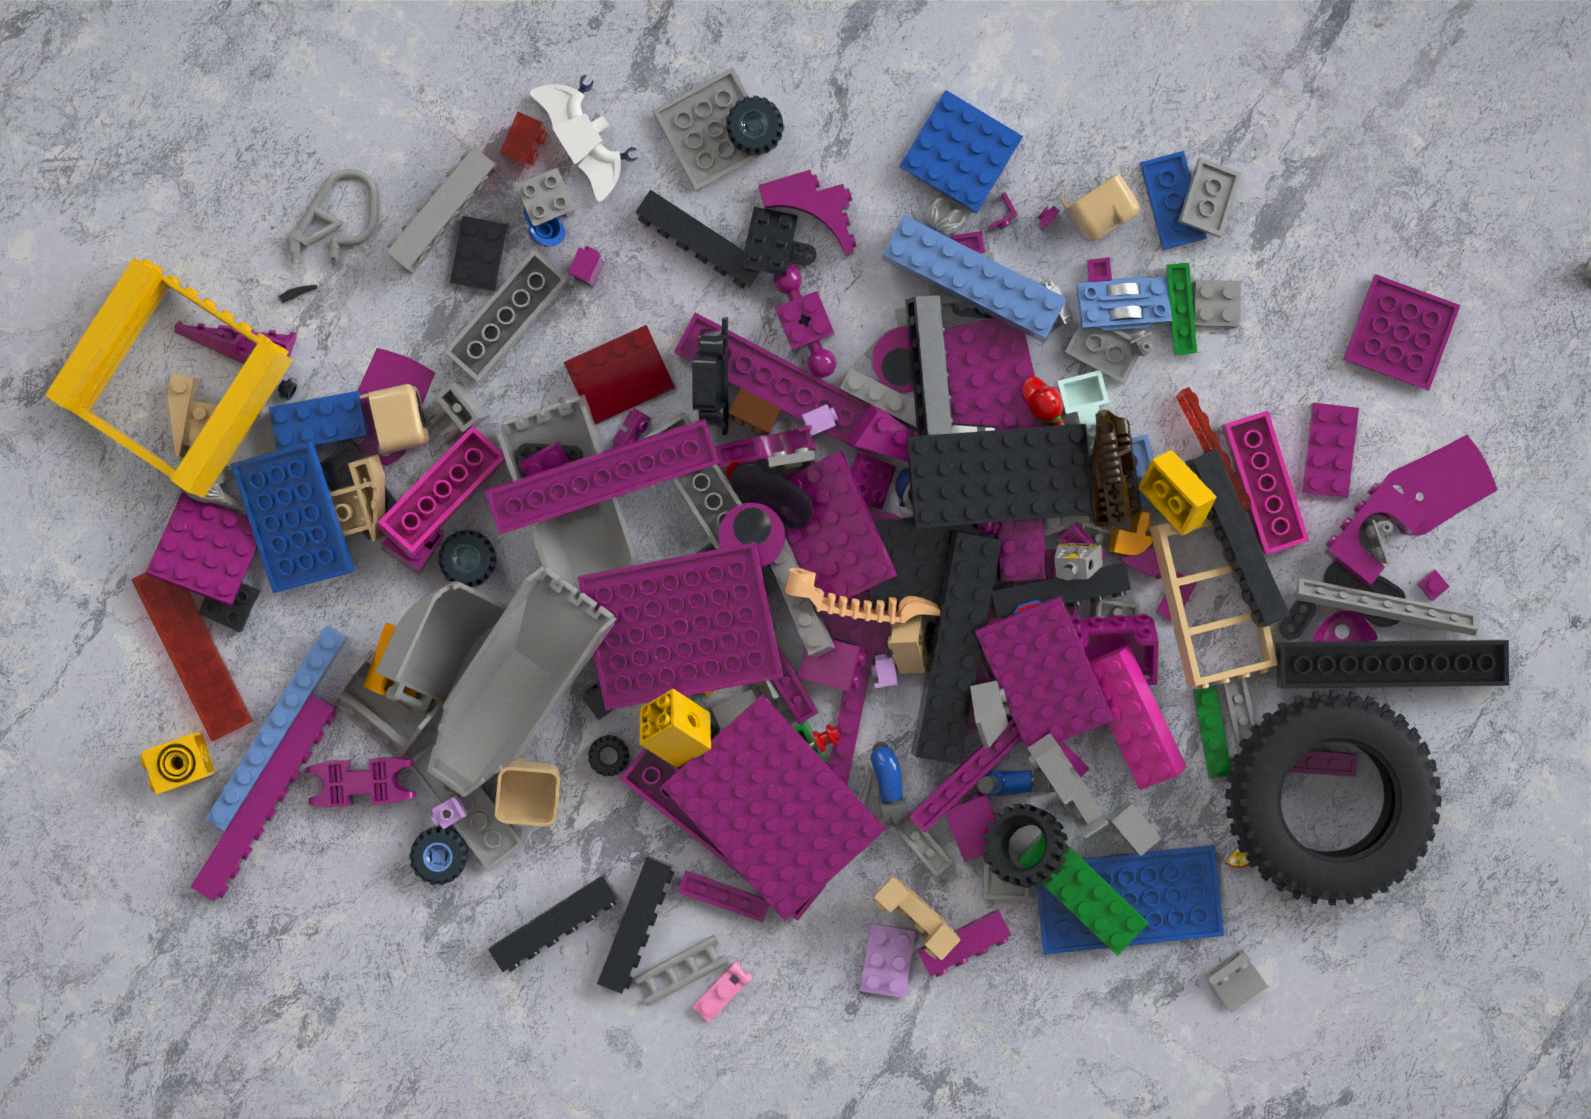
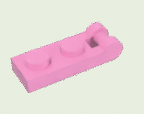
[693,961,752,1023]

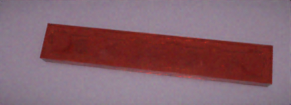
[1176,387,1252,513]

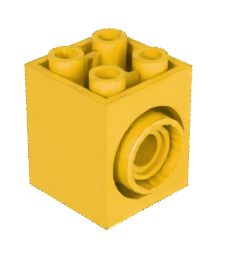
[639,689,711,768]
[140,731,216,795]

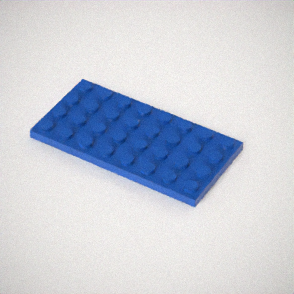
[1036,845,1224,955]

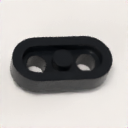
[1280,600,1316,640]

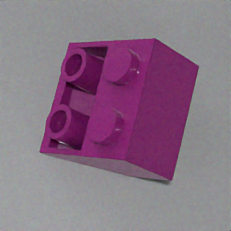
[381,530,446,575]

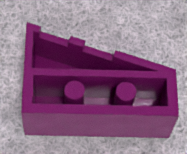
[845,405,917,462]

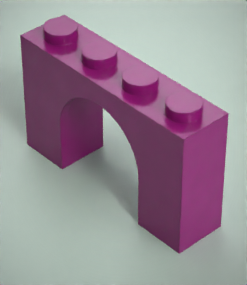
[1324,480,1427,587]

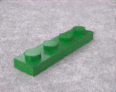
[1166,263,1197,355]
[1192,685,1231,779]

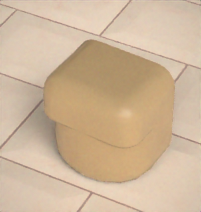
[1059,173,1139,242]
[495,757,560,826]

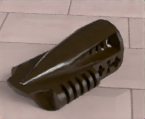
[1091,410,1141,527]

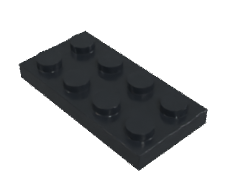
[320,440,397,540]

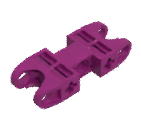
[306,757,416,808]

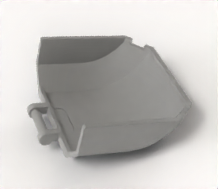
[376,581,508,713]

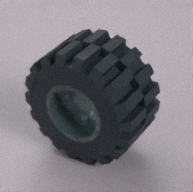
[726,95,784,156]
[438,530,496,587]

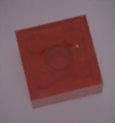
[500,111,548,170]

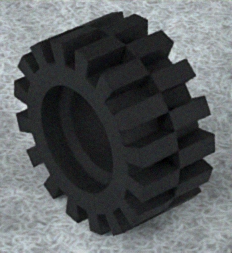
[588,735,629,777]

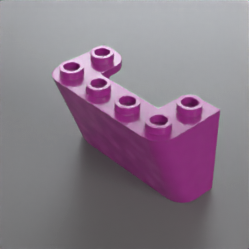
[1071,614,1159,686]

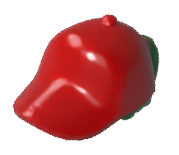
[1022,376,1065,426]

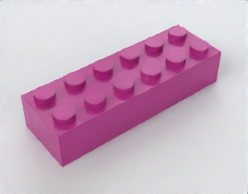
[1221,411,1309,555]
[378,426,505,559]
[1089,645,1187,790]

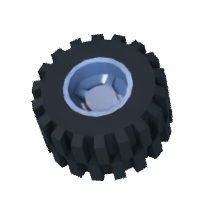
[409,826,468,885]

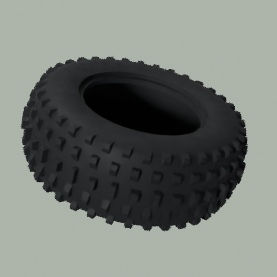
[1225,690,1442,905]

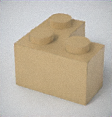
[888,614,929,674]

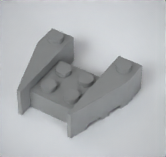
[1027,734,1109,838]

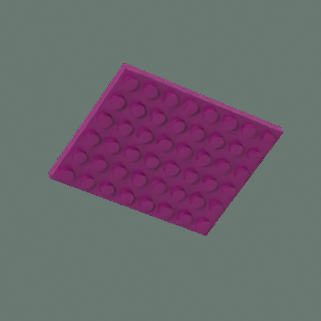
[577,542,784,711]
[661,694,886,921]

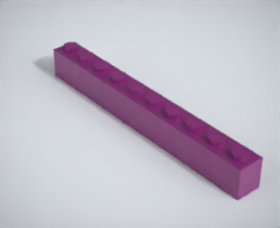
[191,693,337,902]

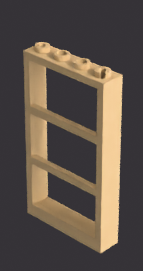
[1150,517,1278,690]

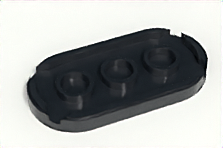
[731,461,814,529]
[1323,561,1406,627]

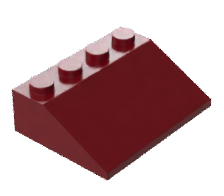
[564,325,675,424]

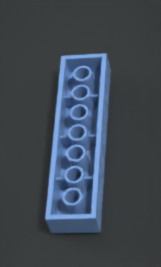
[882,215,1067,343]

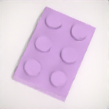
[860,923,915,998]

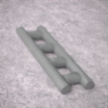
[634,935,729,1005]

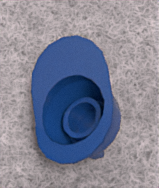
[523,207,565,247]

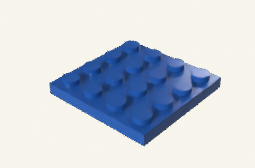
[899,90,1023,214]

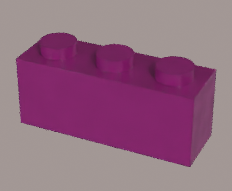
[568,246,604,287]

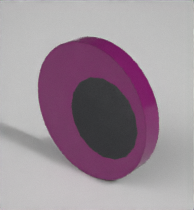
[872,326,913,392]
[719,503,785,568]

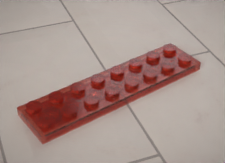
[131,572,253,742]

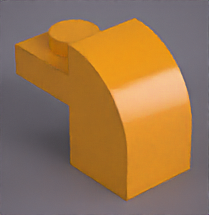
[1108,511,1153,555]

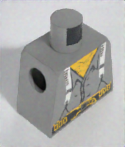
[1055,543,1103,580]

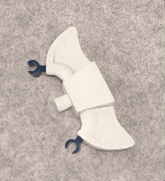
[530,75,638,202]

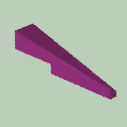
[175,321,297,364]

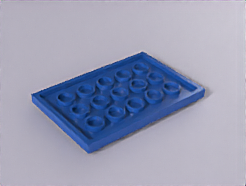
[230,440,355,593]

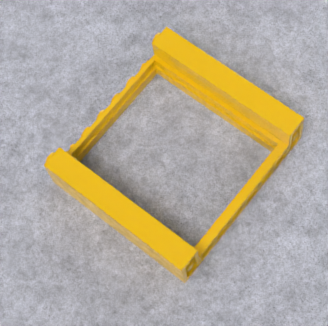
[45,257,293,498]

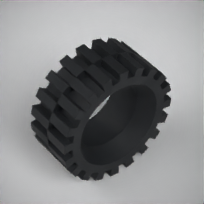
[981,804,1069,888]

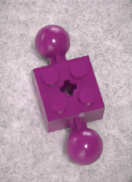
[773,265,837,378]

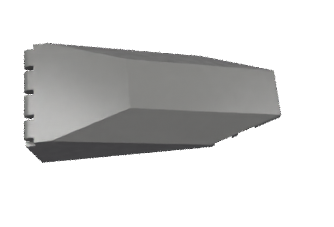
[497,395,636,598]
[427,566,616,797]

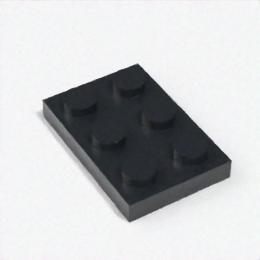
[741,207,798,277]
[450,216,508,292]

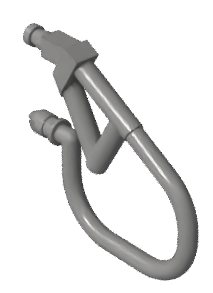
[289,169,378,265]

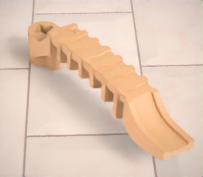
[785,568,940,624]

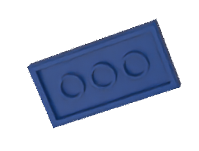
[1139,151,1207,251]

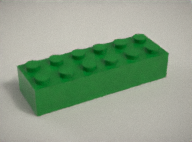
[1016,832,1149,956]

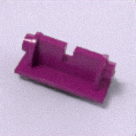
[612,408,651,448]

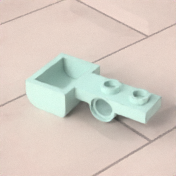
[1055,370,1109,467]

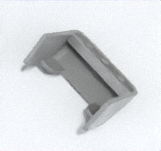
[333,649,441,757]

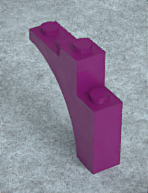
[758,170,857,256]

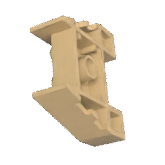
[167,373,262,466]
[330,454,385,541]
[873,875,960,960]

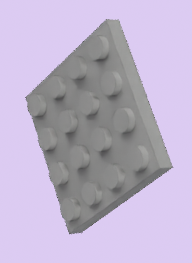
[653,67,776,191]

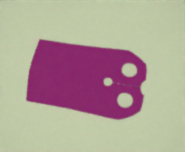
[342,348,435,466]
[1385,434,1498,535]

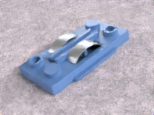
[1076,277,1172,331]

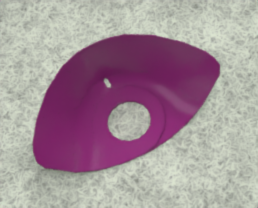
[1313,611,1378,641]

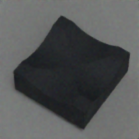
[198,583,261,632]

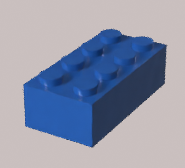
[269,391,370,450]

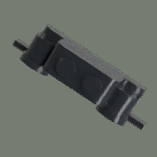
[692,317,729,435]

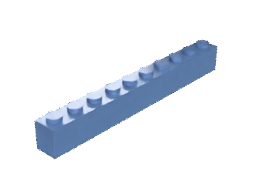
[205,626,349,831]

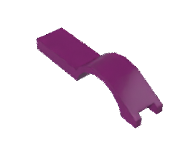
[715,425,816,468]

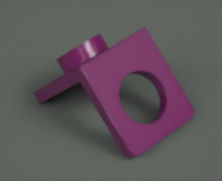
[988,192,1017,231]

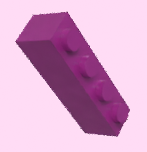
[917,909,1011,977]

